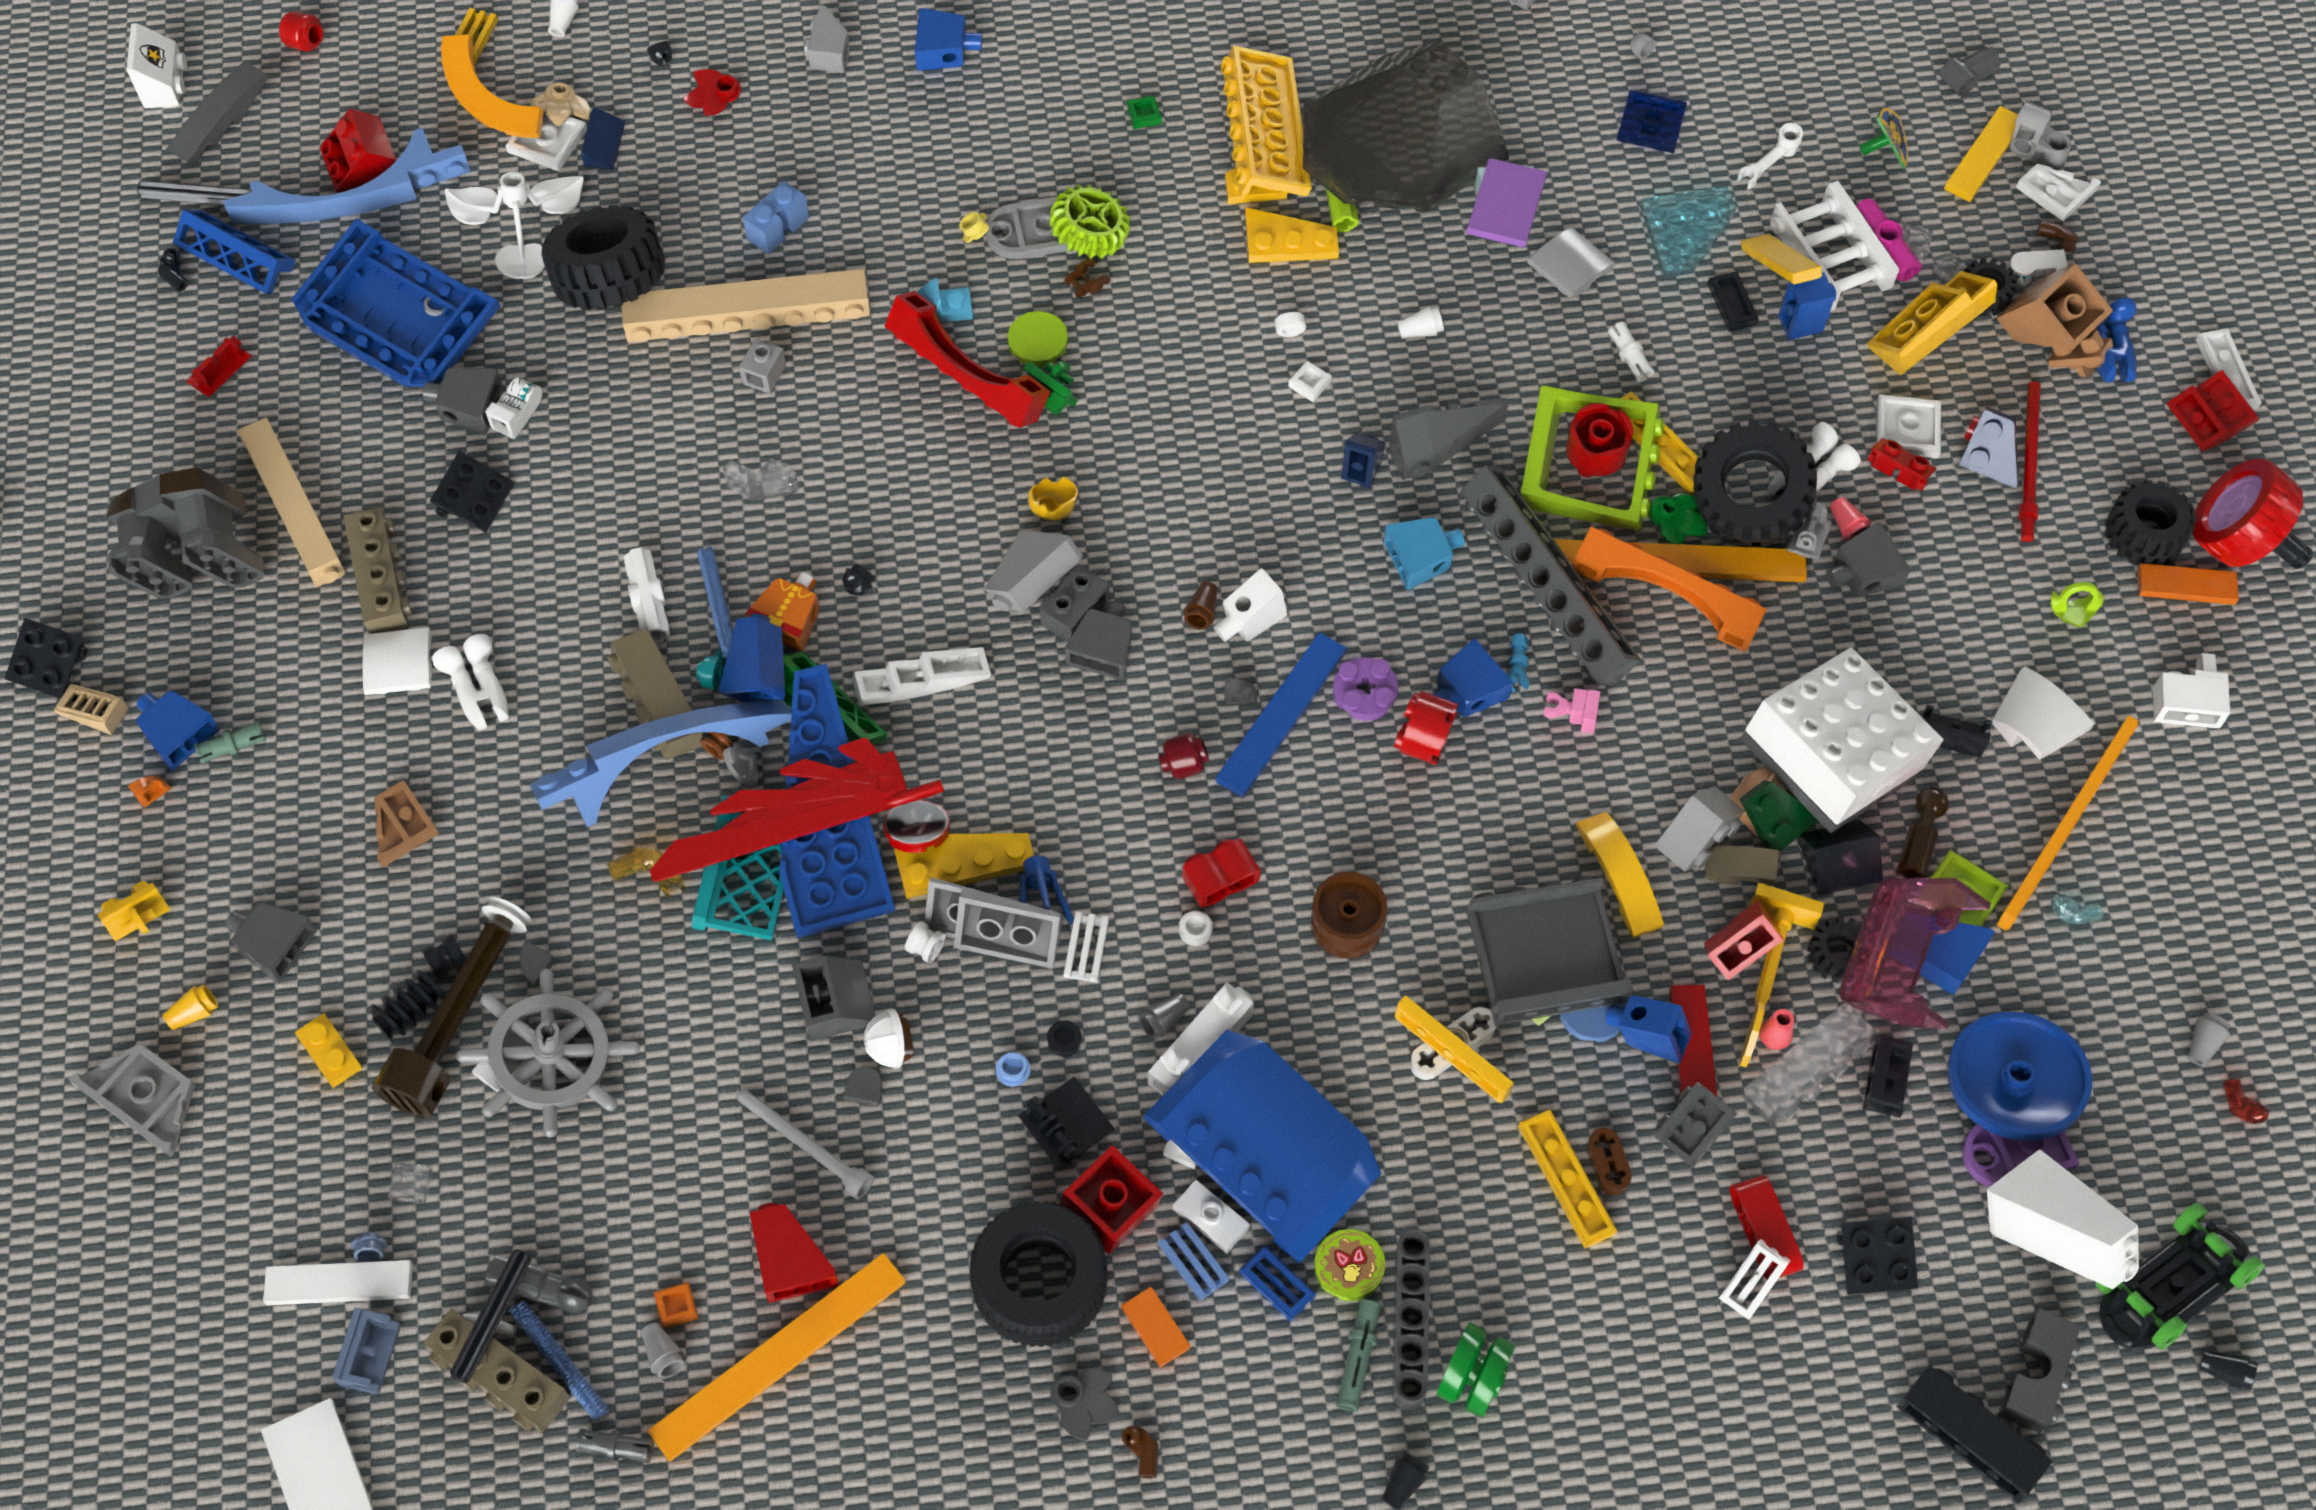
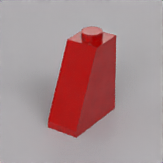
[749,1203,839,1303]

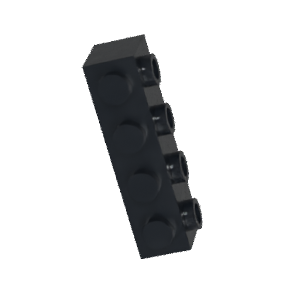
[1896,1365,2053,1503]

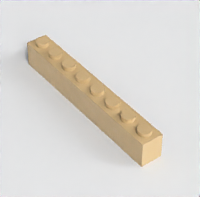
[621,269,870,342]

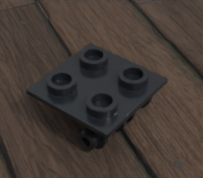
[430,451,515,533]
[5,618,88,699]
[1018,1076,1115,1170]
[1836,1216,1918,1295]

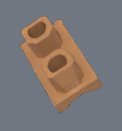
[2048,328,2113,377]

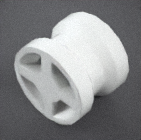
[905,921,946,963]

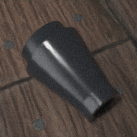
[2199,1349,2258,1391]
[1381,1452,1429,1510]

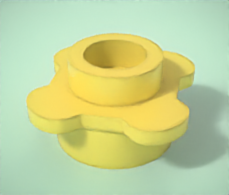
[959,212,989,243]

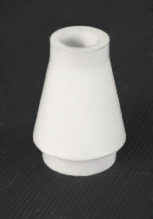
[548,0,579,37]
[1397,306,1444,339]

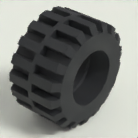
[2105,480,2196,565]

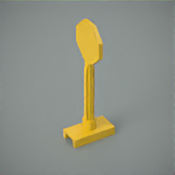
[1739,882,1824,1067]

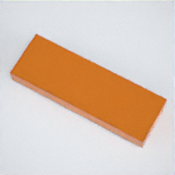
[2137,563,2239,605]

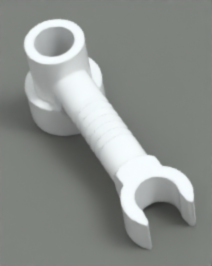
[1737,123,1803,189]

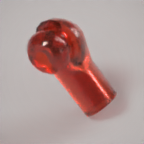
[2223,1079,2269,1124]

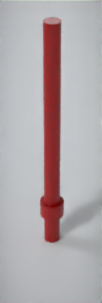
[2018,381,2041,542]

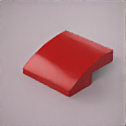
[2166,370,2260,452]

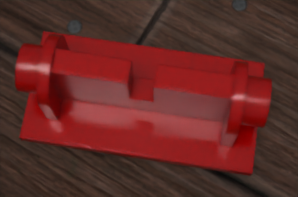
[186,336,252,398]
[1867,437,1937,491]

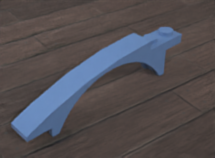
[223,128,471,225]
[529,700,792,827]

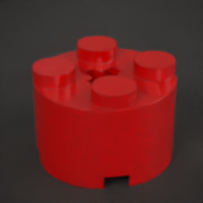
[1566,403,1633,478]
[1394,691,1459,766]

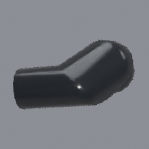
[158,248,188,292]

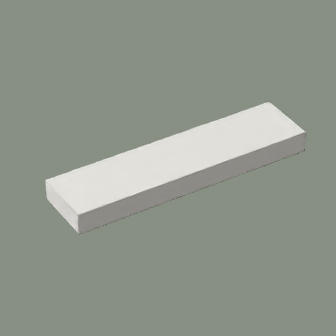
[263,1260,413,1305]

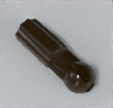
[1897,787,1948,882]

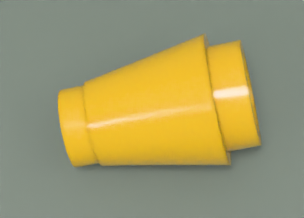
[162,984,218,1031]

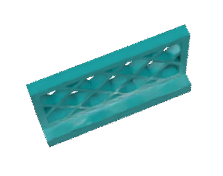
[692,795,784,941]

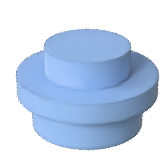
[996,1052,1031,1087]

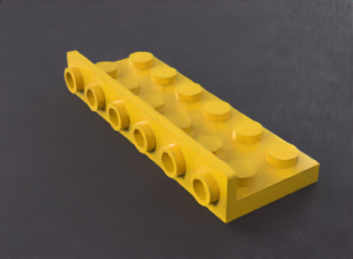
[1221,45,1312,196]

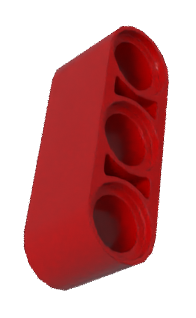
[1729,1175,1804,1280]

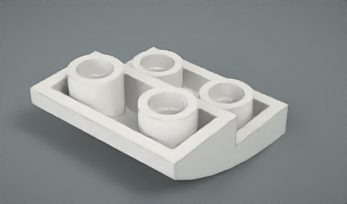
[362,627,432,695]

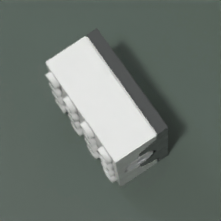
[1740,647,1944,833]

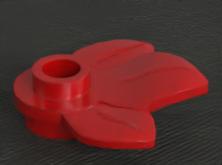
[683,69,741,116]

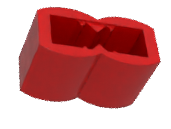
[1182,838,1261,909]

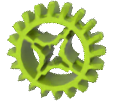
[1049,184,1130,259]

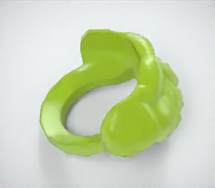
[2050,582,2104,628]

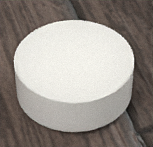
[1275,312,1306,337]
[1179,910,1213,946]

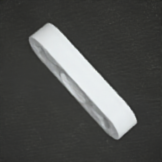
[1410,1007,1496,1080]

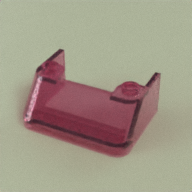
[1839,878,1991,1029]

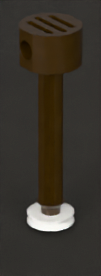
[371,897,532,1118]

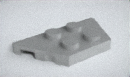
[68,1043,195,1157]

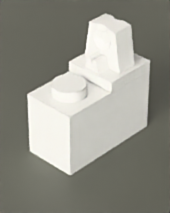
[2153,653,2230,728]

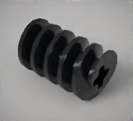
[370,970,446,1044]

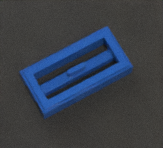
[1239,1245,1316,1322]

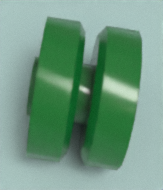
[1436,1322,1516,1418]

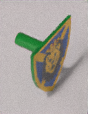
[1860,108,1908,169]

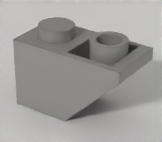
[804,5,850,73]

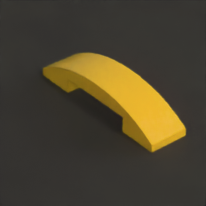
[1576,812,1664,938]

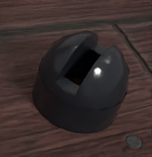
[647,41,672,65]

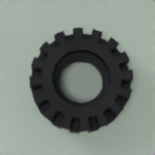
[1964,258,2018,317]
[1807,916,1874,983]

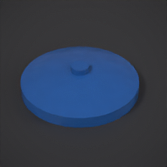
[1947,1012,2092,1141]

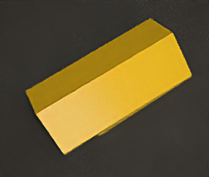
[1866,271,1997,376]

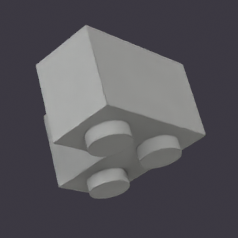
[1654,786,1745,872]

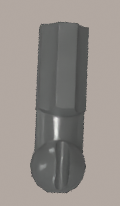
[484,1255,593,1313]

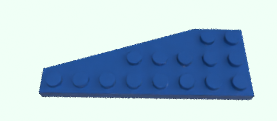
[779,664,895,939]

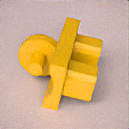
[97,880,171,942]

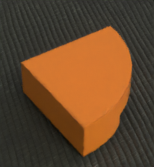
[128,775,171,808]

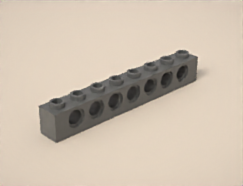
[1460,465,1642,685]

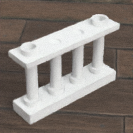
[1770,181,1899,312]

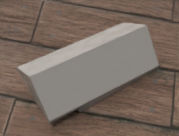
[924,877,1064,969]

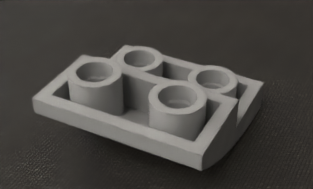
[1527,227,1615,299]

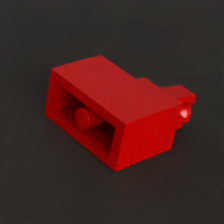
[1704,901,1784,980]

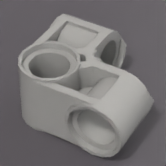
[2010,101,2072,170]

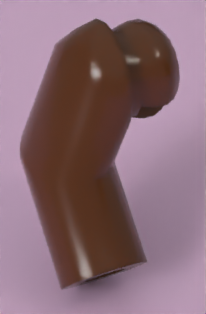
[2037,221,2079,253]
[1122,1426,1159,1479]

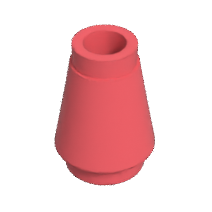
[1830,497,1871,540]
[1759,1009,1794,1050]

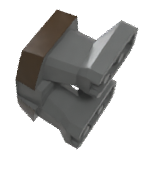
[106,468,264,599]

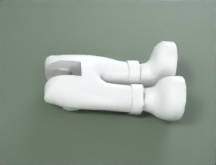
[1767,422,1861,496]
[432,634,509,731]

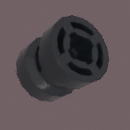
[422,935,466,980]

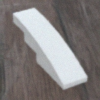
[852,647,991,706]

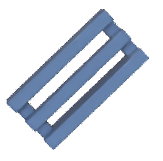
[1158,1222,1229,1301]

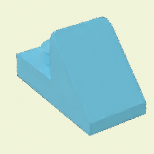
[917,277,973,323]

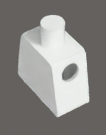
[1214,568,1288,642]

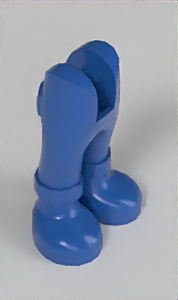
[2096,298,2137,383]

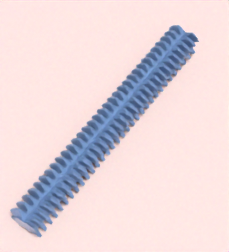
[697,546,733,658]
[508,1300,610,1421]

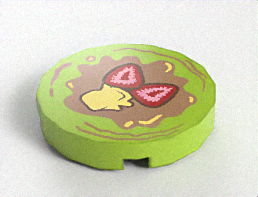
[1314,1229,1386,1301]

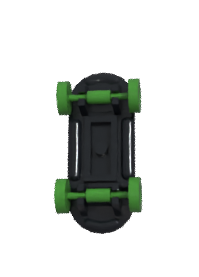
[2095,1202,2265,1350]

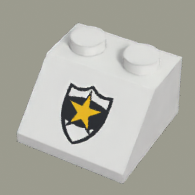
[126,23,187,108]

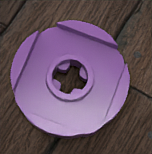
[1333,657,1398,721]

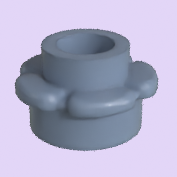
[351,1232,387,1262]

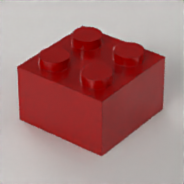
[1058,1145,1163,1255]

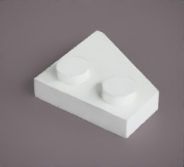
[2016,164,2101,221]

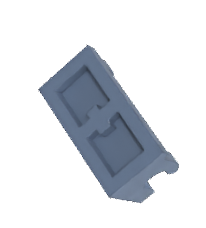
[332,1307,401,1395]

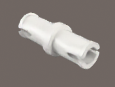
[1608,322,1654,382]

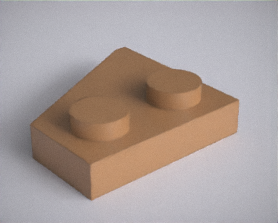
[374,780,439,868]

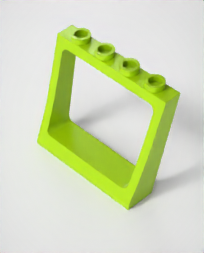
[1521,386,1664,532]

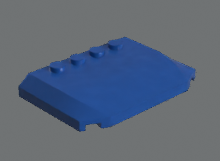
[291,218,500,387]
[1143,1030,1382,1264]

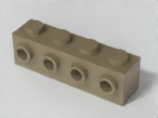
[343,507,412,634]
[608,628,703,760]
[423,1308,570,1434]

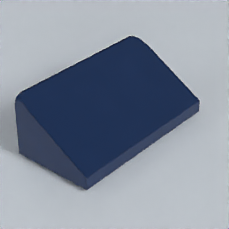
[581,108,625,170]

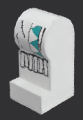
[2006,249,2068,288]
[485,377,542,440]

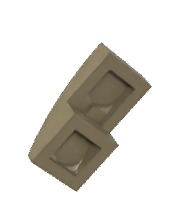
[1704,846,1780,886]

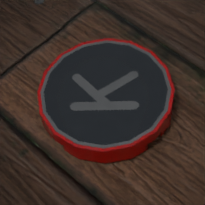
[883,800,950,853]

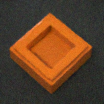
[654,1282,699,1329]

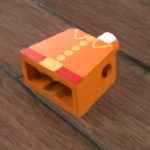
[745,573,820,652]

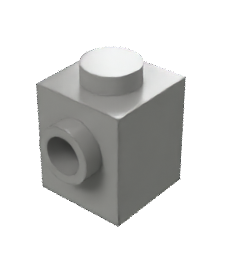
[739,338,786,394]

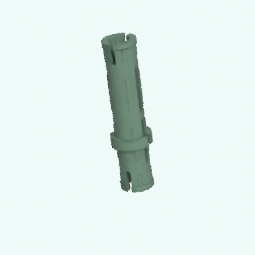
[1336,1299,1382,1412]

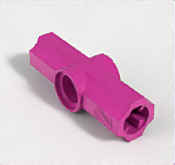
[1856,198,1922,282]

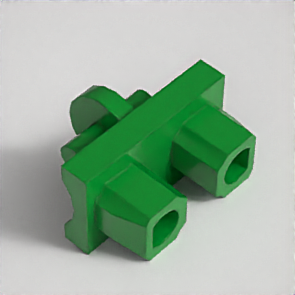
[1023,361,1078,416]

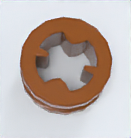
[700,732,734,760]

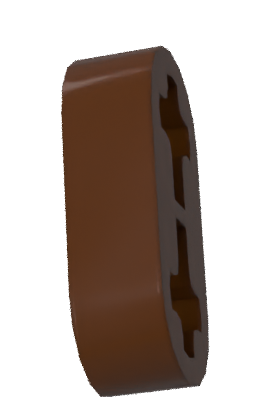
[1587,1128,1632,1196]

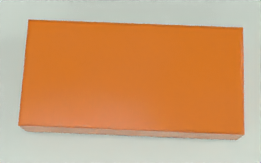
[1121,1287,1190,1368]

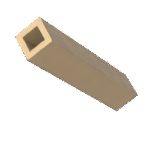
[237,417,345,587]

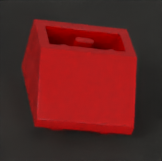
[319,108,396,193]

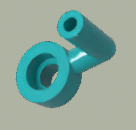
[696,647,727,690]

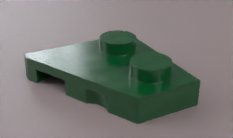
[1739,780,1819,852]

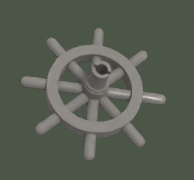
[456,968,640,1138]

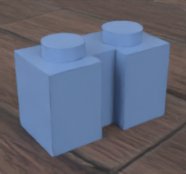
[743,181,809,255]

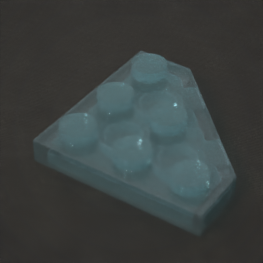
[1640,186,1736,278]

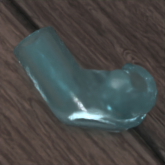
[2051,894,2103,926]

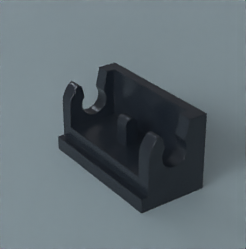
[1921,705,1993,758]
[1862,1033,1913,1118]

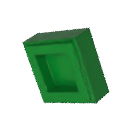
[1126,95,1162,130]

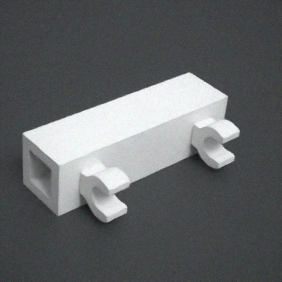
[1148,982,1254,1096]

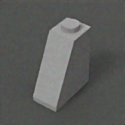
[984,530,1083,612]

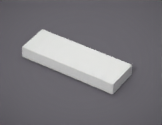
[2195,328,2261,410]

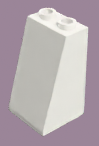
[1987,1149,2139,1289]

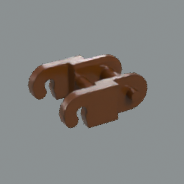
[1064,258,1110,298]

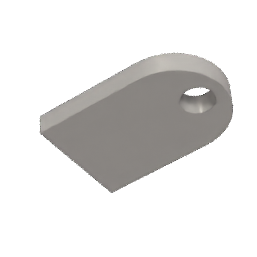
[986,197,1073,259]

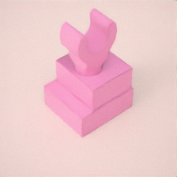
[1544,688,1601,733]

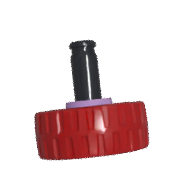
[2192,459,2313,569]

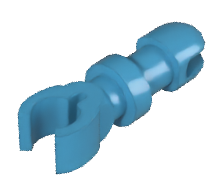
[1507,633,1529,693]

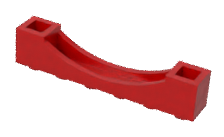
[884,291,1051,428]

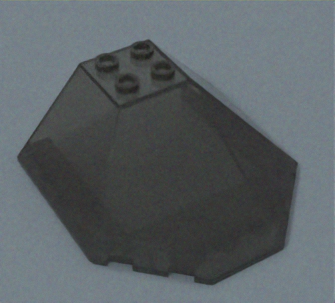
[1302,40,1509,212]

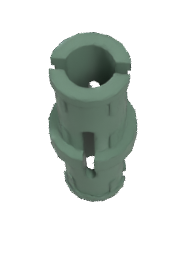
[194,721,266,764]

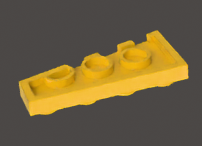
[894,833,1034,899]

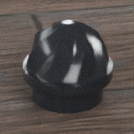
[842,562,876,595]

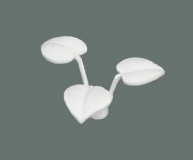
[445,172,584,279]

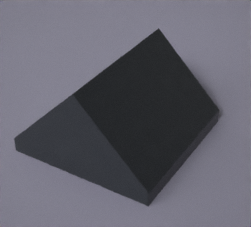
[1797,821,1883,896]

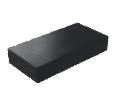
[1707,271,1759,332]

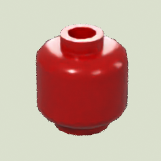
[279,11,324,52]

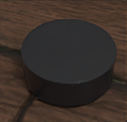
[1047,1020,1082,1057]

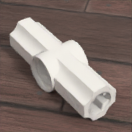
[624,547,670,643]

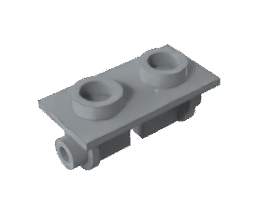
[1787,502,1833,560]

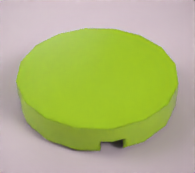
[1007,311,1068,367]

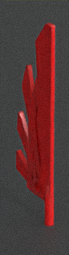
[650,737,944,882]

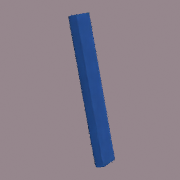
[1216,632,1347,798]

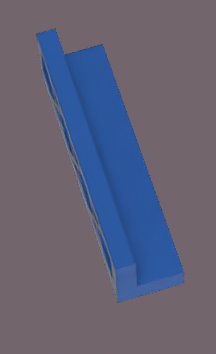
[172,210,296,294]

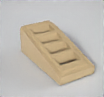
[53,684,129,735]

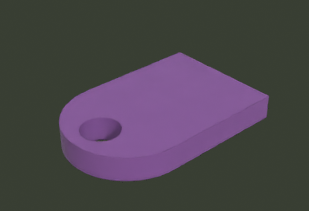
[1962,1124,2080,1187]

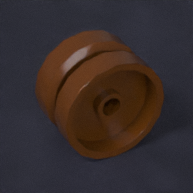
[1311,872,1387,958]

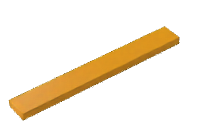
[1554,539,1807,583]
[1996,715,2139,931]
[647,1253,906,1462]

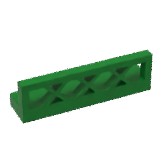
[783,651,888,763]

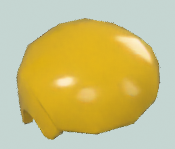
[1027,476,1078,521]

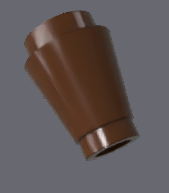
[1183,582,1218,630]

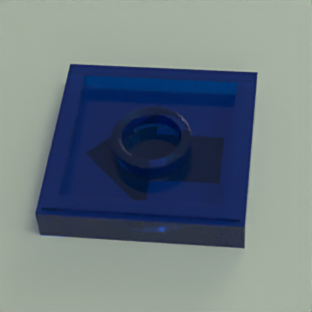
[1617,90,1687,154]

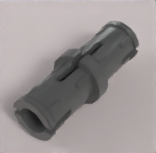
[576,1428,654,1464]

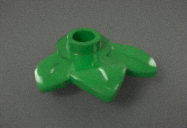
[1650,493,1708,544]

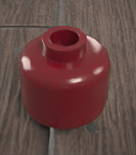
[1158,732,1210,780]

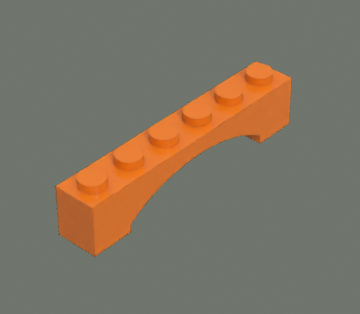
[1572,527,1767,652]

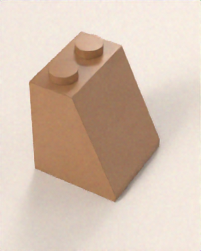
[1996,263,2113,350]

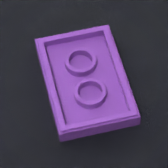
[1466,158,1547,248]

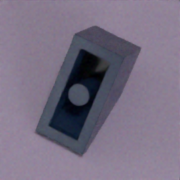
[1341,433,1385,489]

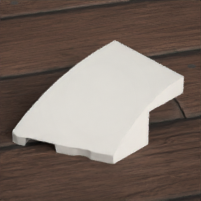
[1992,667,2095,760]

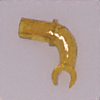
[606,847,685,899]

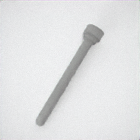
[737,1089,874,1200]

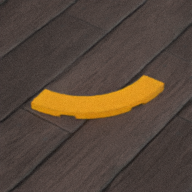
[441,34,544,138]

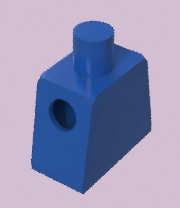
[915,8,982,70]
[1432,638,1513,717]
[136,691,220,771]
[1605,995,1692,1064]

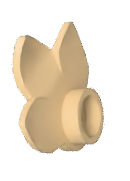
[530,82,590,126]

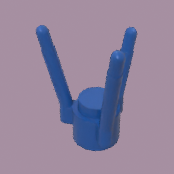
[1019,855,1074,924]

